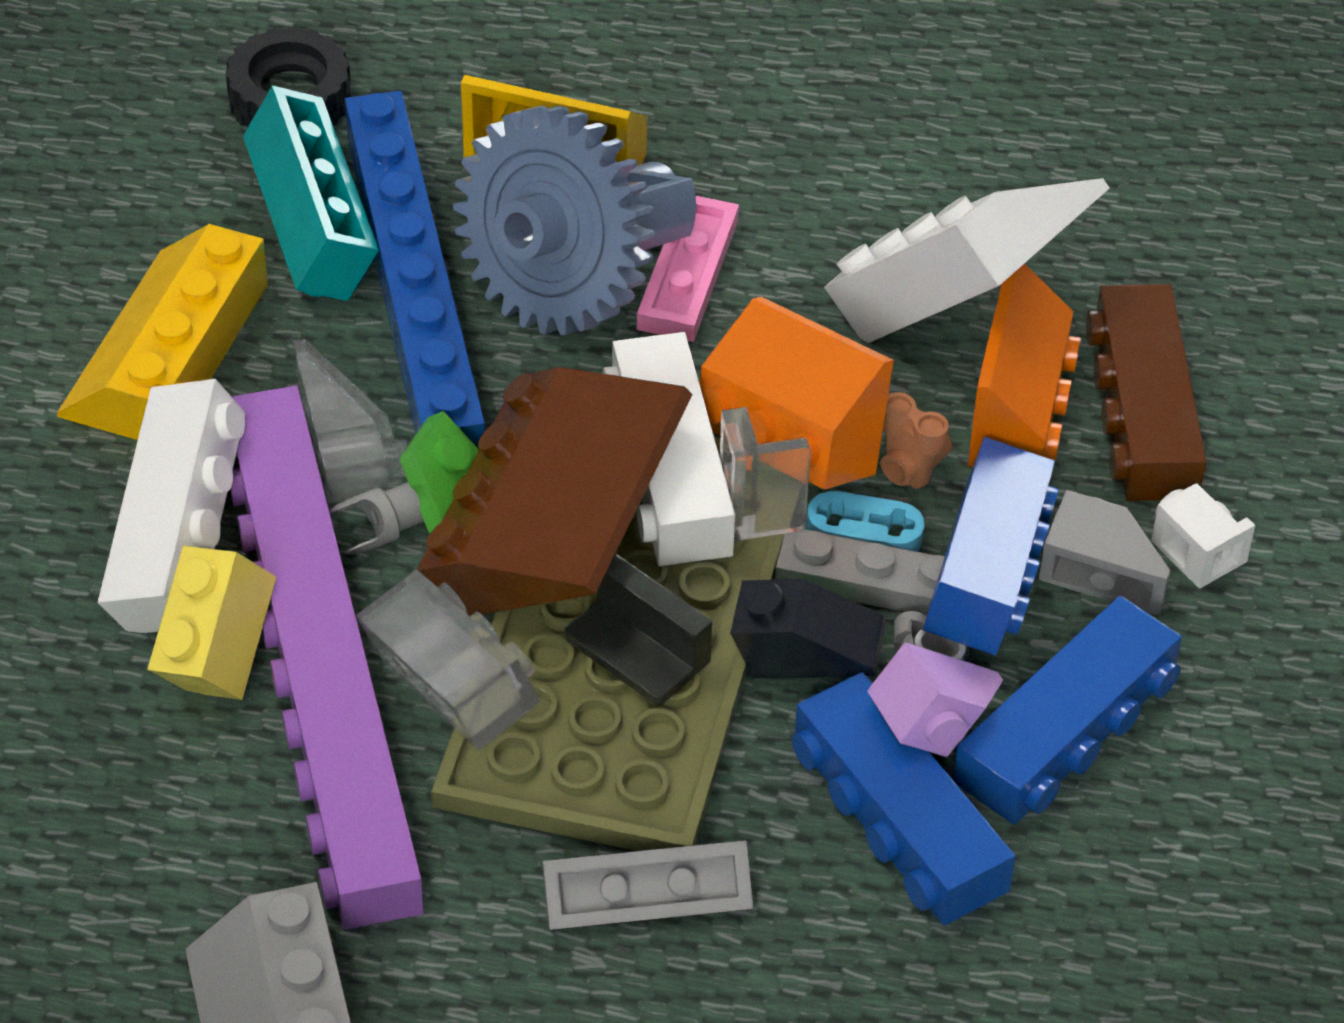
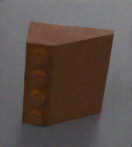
[416,367,693,618]

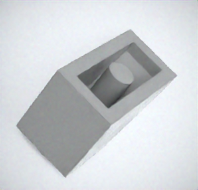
[1039,490,1170,616]

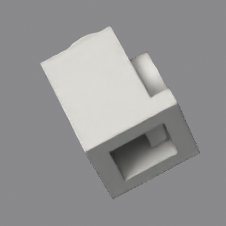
[1151,483,1255,589]

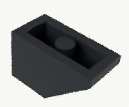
[730,579,887,678]

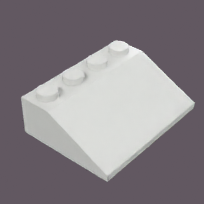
[824,178,1110,343]

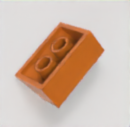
[967,263,1081,467]
[699,297,894,490]

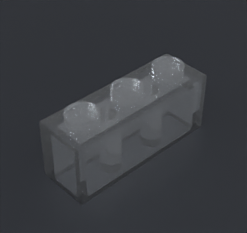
[356,569,541,751]

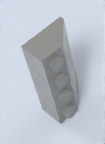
[185,882,351,1023]

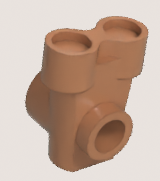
[880,392,952,489]

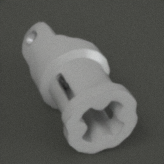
[329,482,424,555]

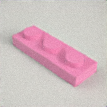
[636,196,739,342]

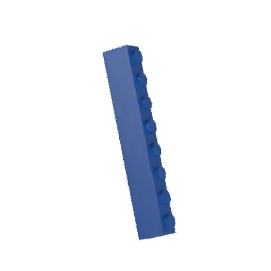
[345,91,485,449]

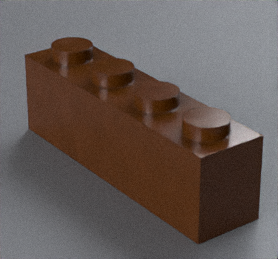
[1086,284,1206,501]

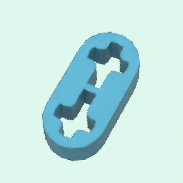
[806,491,925,552]

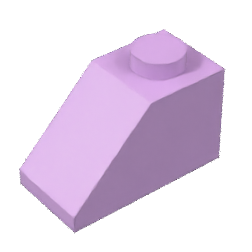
[867,642,1003,757]

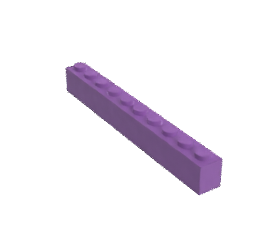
[229,386,423,930]

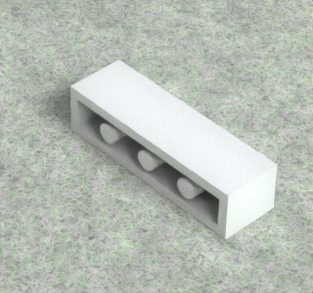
[603,332,735,567]
[97,379,246,633]

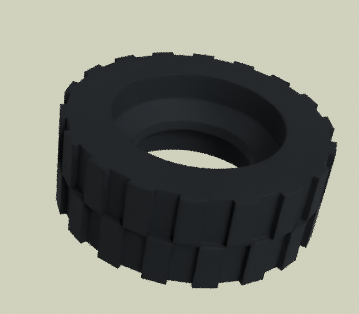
[225,27,352,127]

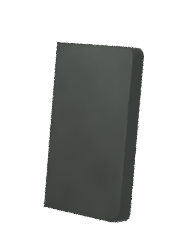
[565,553,712,705]

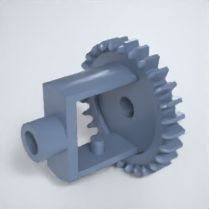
[453,106,696,335]

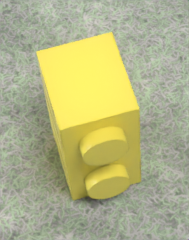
[147,546,277,700]

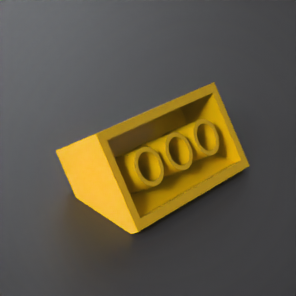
[57,224,268,440]

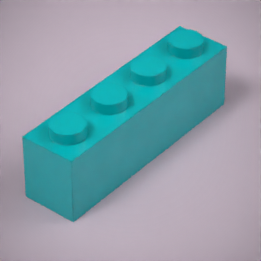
[243,85,379,301]

